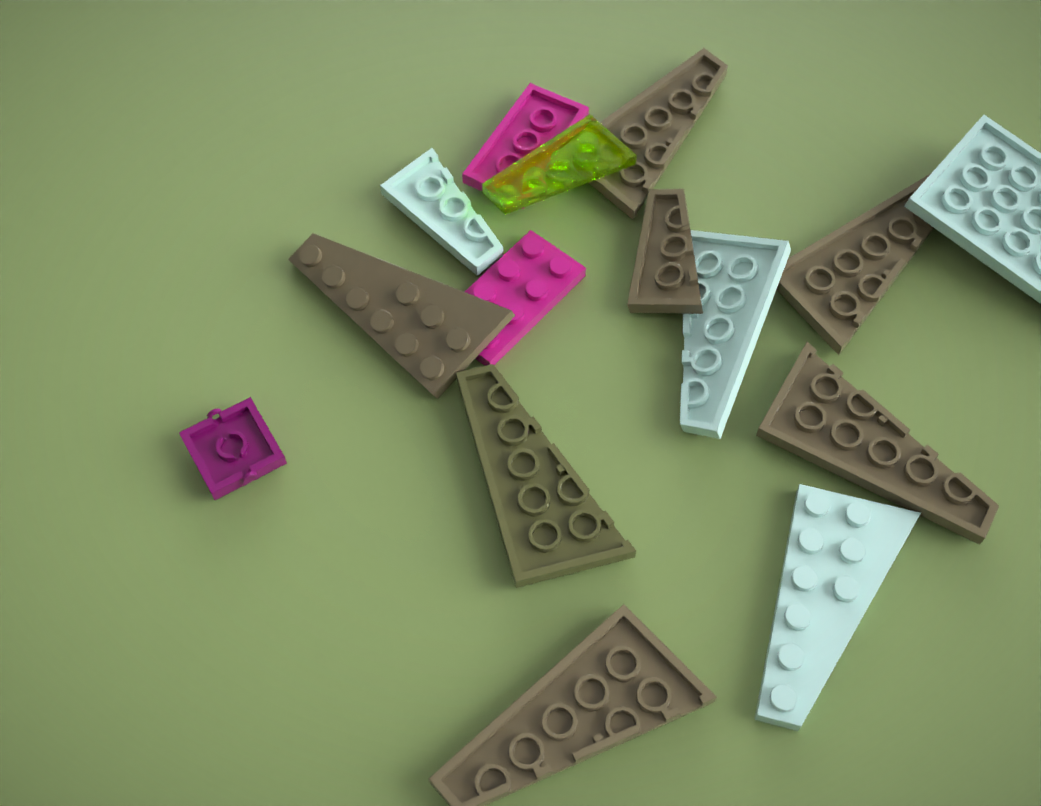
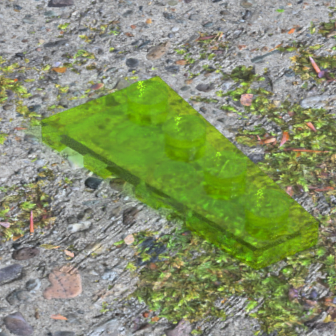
[482,114,637,215]

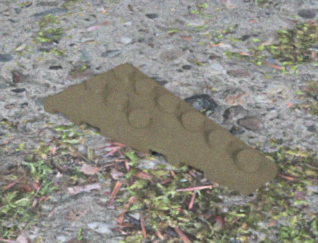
[288,233,515,399]
[756,342,999,545]
[429,604,717,806]

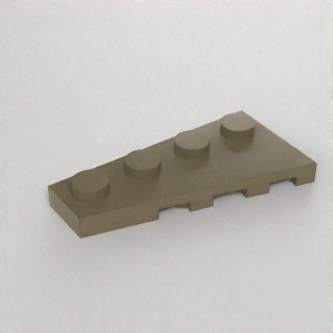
[627,189,703,314]

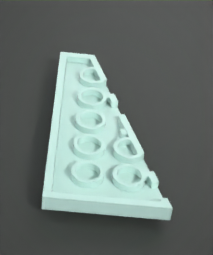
[680,230,791,439]
[755,484,921,731]

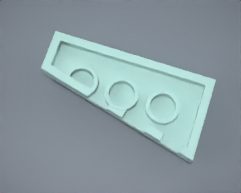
[380,148,503,276]

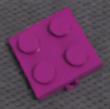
[179,397,287,500]

